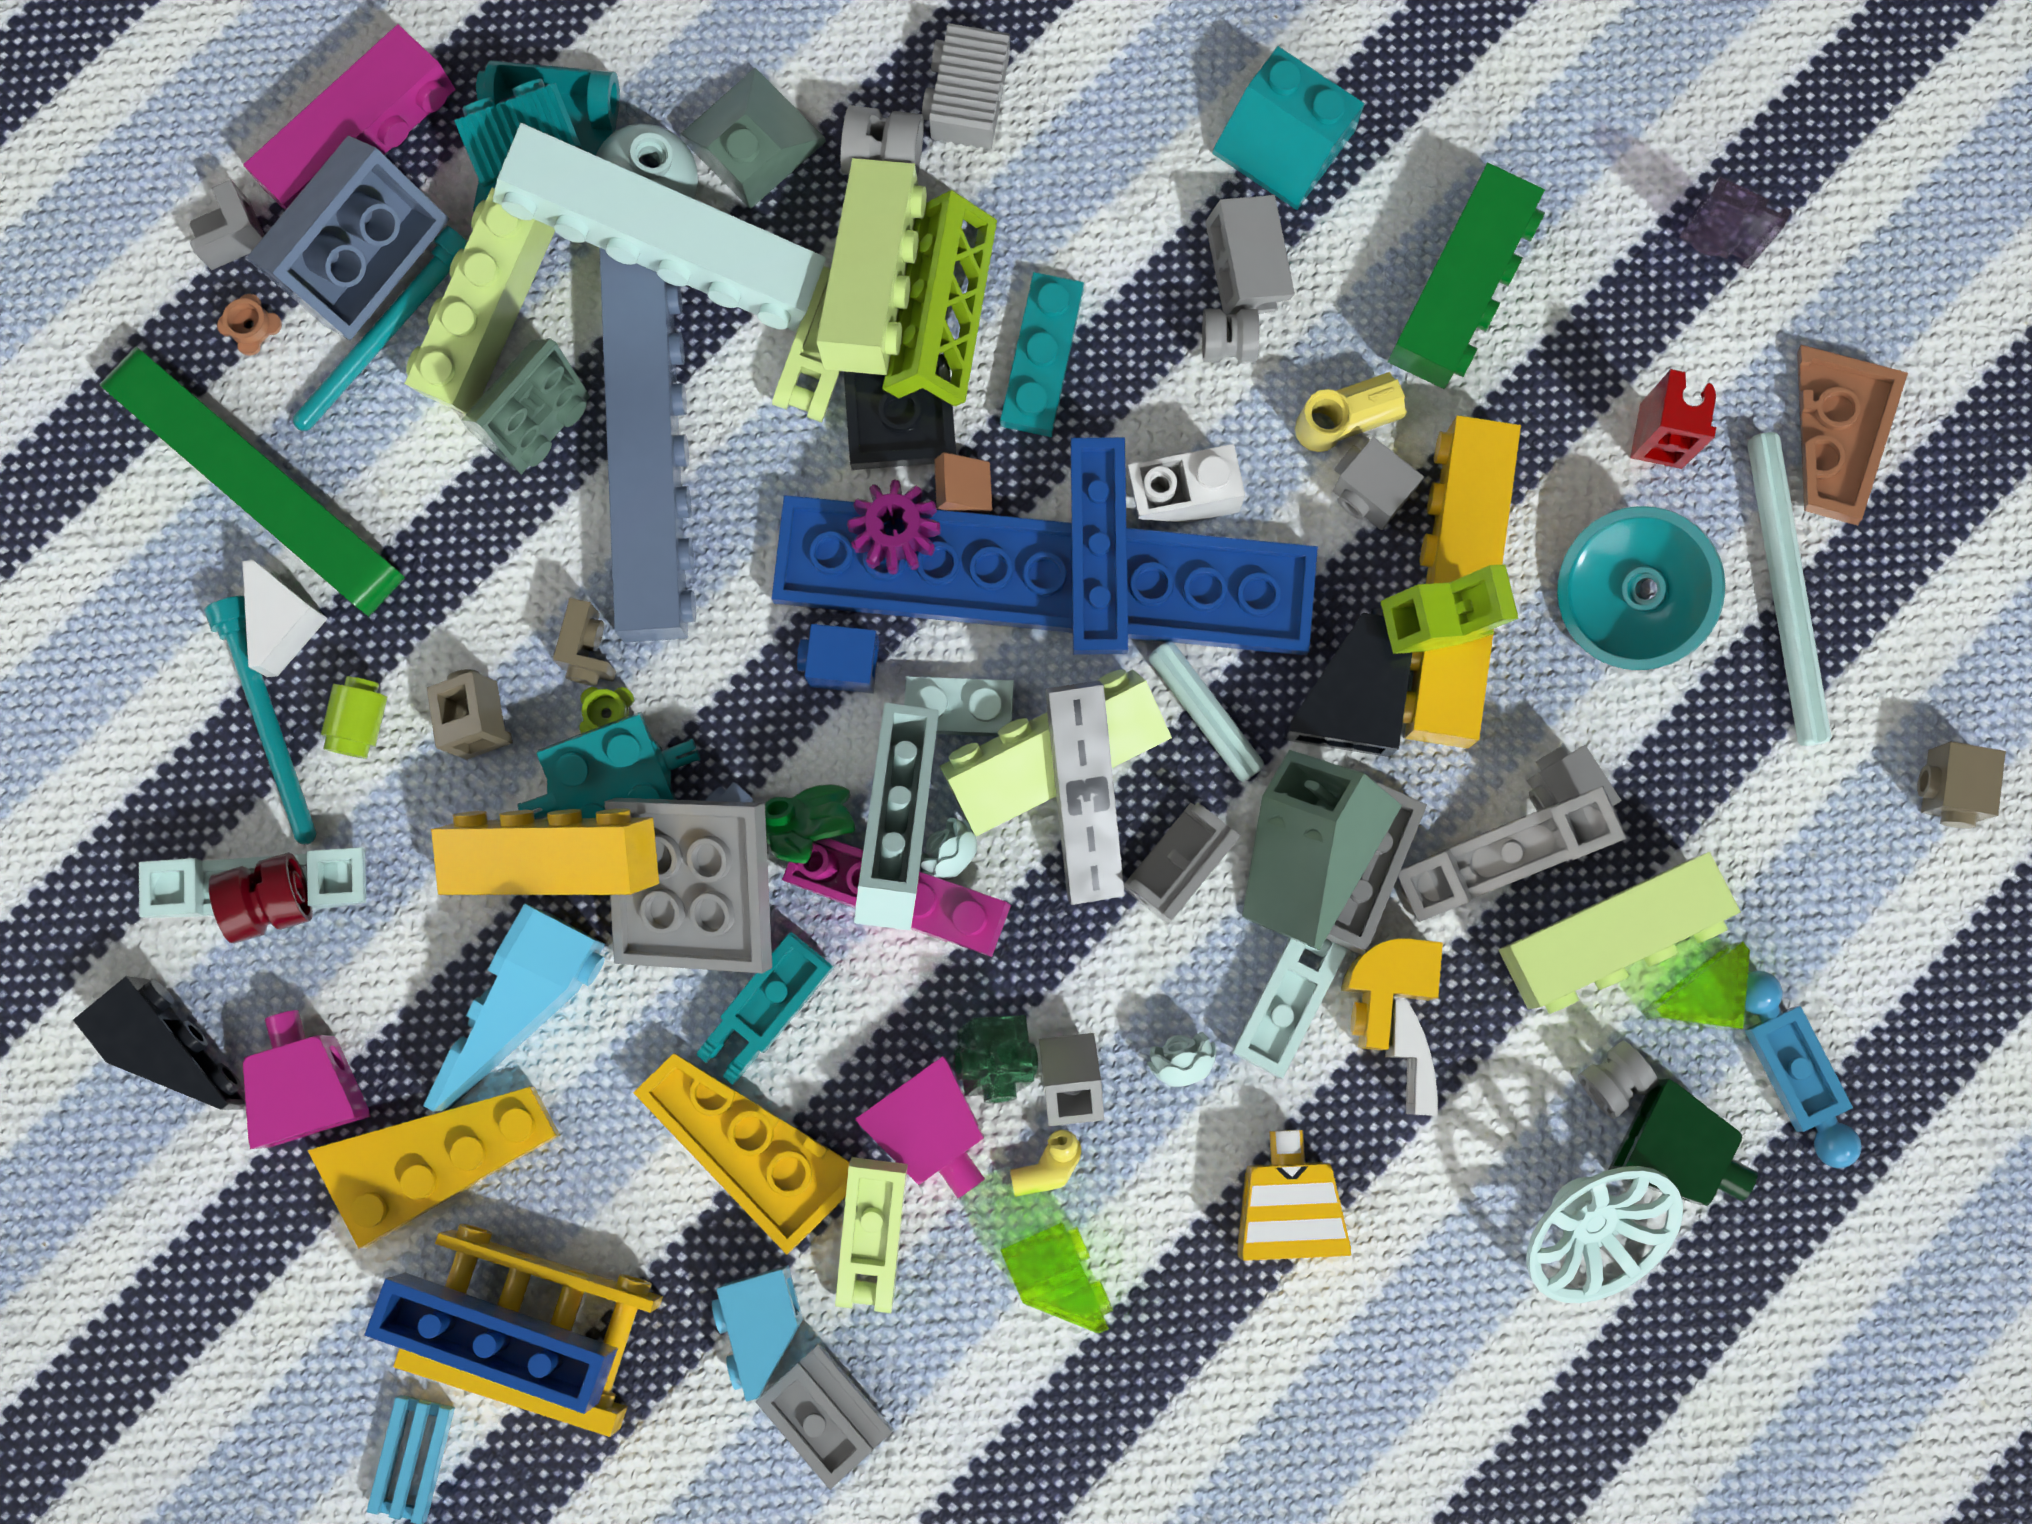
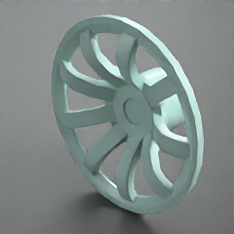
[1526,1166,1683,1303]

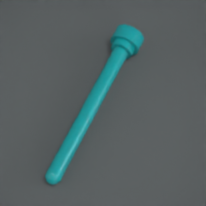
[293,225,468,431]
[204,596,316,845]

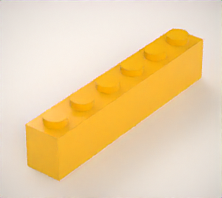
[1403,415,1521,749]

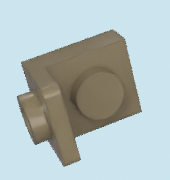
[553,598,616,686]

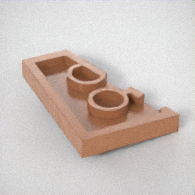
[1797,345,1908,526]

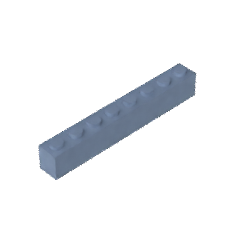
[599,247,696,643]

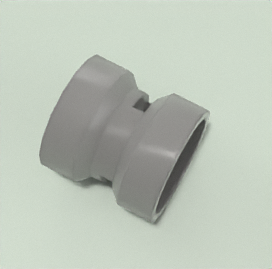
[1202,309,1259,362]
[1578,1041,1659,1119]

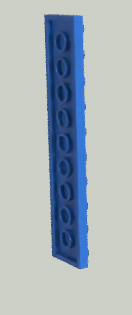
[771,495,1318,656]

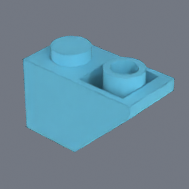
[712,1265,803,1402]

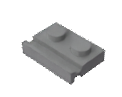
[755,1343,894,1490]

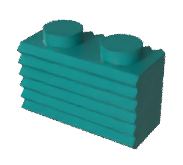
[454,79,582,187]

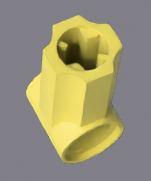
[1295,372,1407,452]

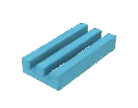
[366,1395,455,1524]

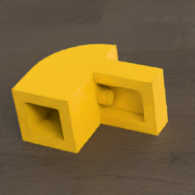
[1341,938,1443,1051]

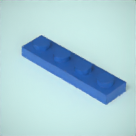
[1070,437,1128,655]

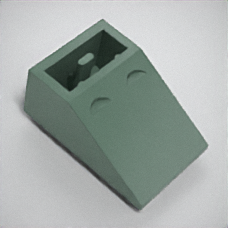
[461,338,590,475]
[1242,750,1402,950]

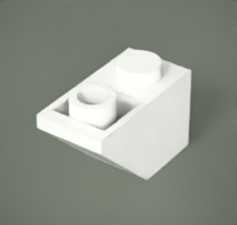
[1127,444,1246,523]

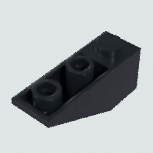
[73,976,246,1110]

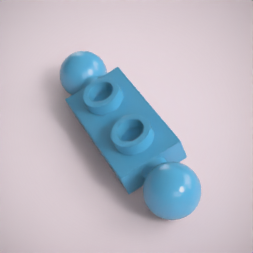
[1736,971,1862,1168]

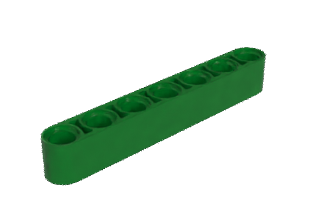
[99,346,406,617]

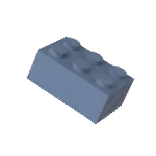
[246,136,450,341]

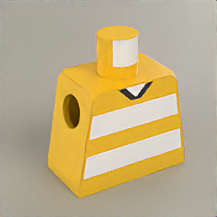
[1237,1130,1351,1261]

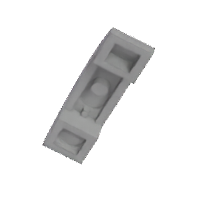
[1398,786,1627,922]

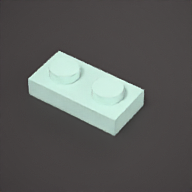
[904,676,1014,737]

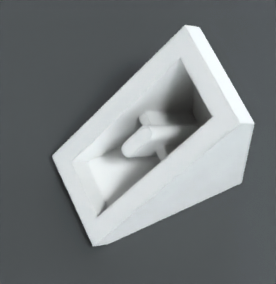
[242,560,328,677]

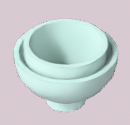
[596,124,698,199]

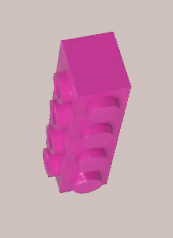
[243,24,456,211]

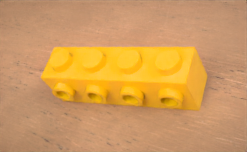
[431,808,659,895]

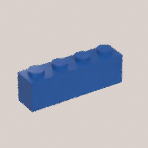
[364,1272,618,1414]

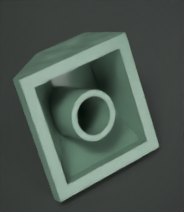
[679,68,826,209]

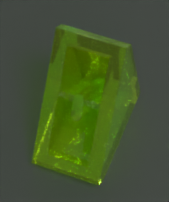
[1641,941,1750,1031]

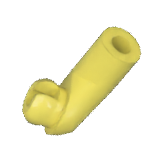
[1010,1129,1081,1197]

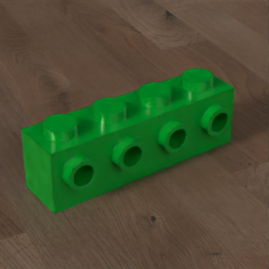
[1388,162,1545,389]

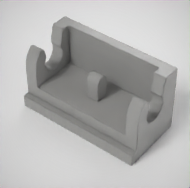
[1205,195,1295,314]
[1124,803,1241,925]

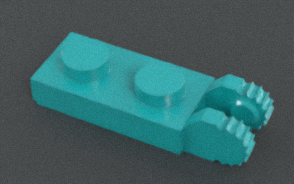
[697,932,835,1085]

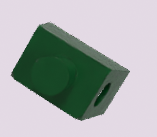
[1608,1079,1758,1206]

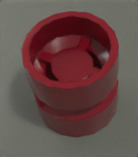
[208,852,313,944]

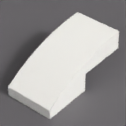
[1385,1000,1438,1116]

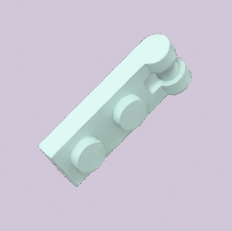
[1231,938,1348,1079]

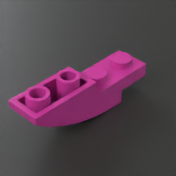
[782,838,1011,957]

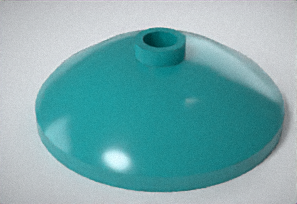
[1557,506,1725,670]

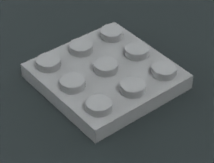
[605,798,772,973]

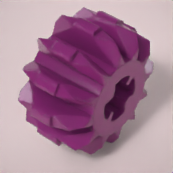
[847,479,941,575]

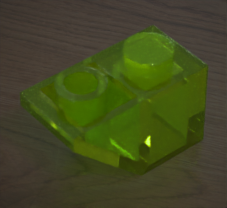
[1000,1219,1114,1334]

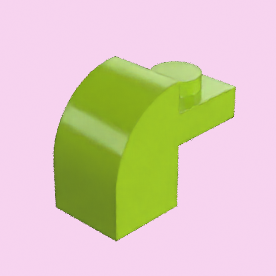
[1380,564,1519,654]

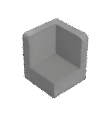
[190,180,265,270]

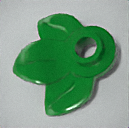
[765,784,856,864]

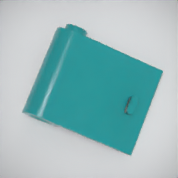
[473,61,620,212]

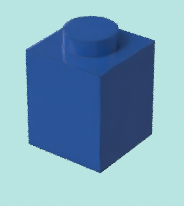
[797,624,880,694]

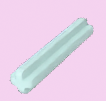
[1149,641,1264,782]

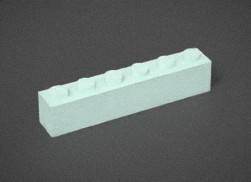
[493,123,826,331]

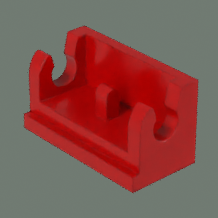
[1630,369,1717,469]

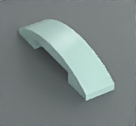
[139,847,366,918]

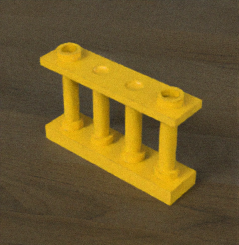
[393,1224,663,1437]

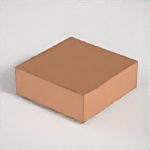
[935,452,992,515]

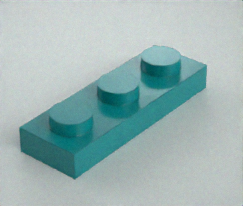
[1000,272,1085,437]

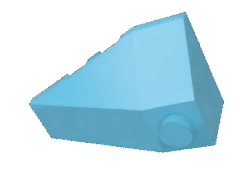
[423,904,605,1111]

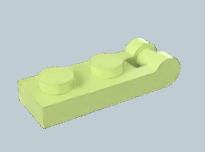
[772,266,840,423]
[835,1157,908,1314]

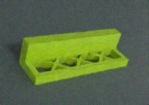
[883,190,997,406]

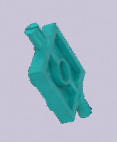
[517,712,701,819]

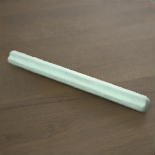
[1747,432,1831,746]

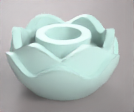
[920,818,977,880]
[1147,1032,1216,1087]

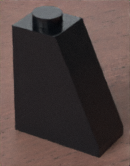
[1284,608,1412,757]

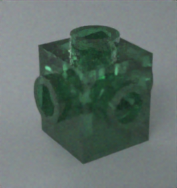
[953,1015,1038,1104]

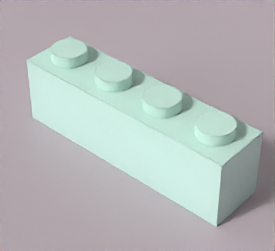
[854,702,939,931]

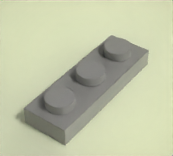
[1326,782,1427,955]

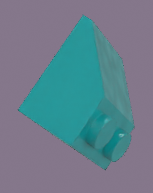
[1212,46,1365,210]

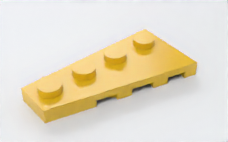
[633,1053,850,1255]
[307,1087,560,1249]

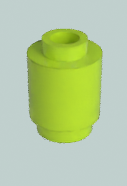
[321,676,388,759]

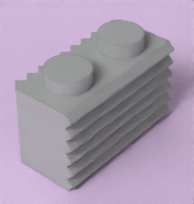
[922,23,1010,150]

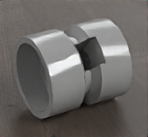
[840,105,924,178]

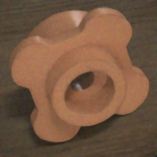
[217,294,282,356]

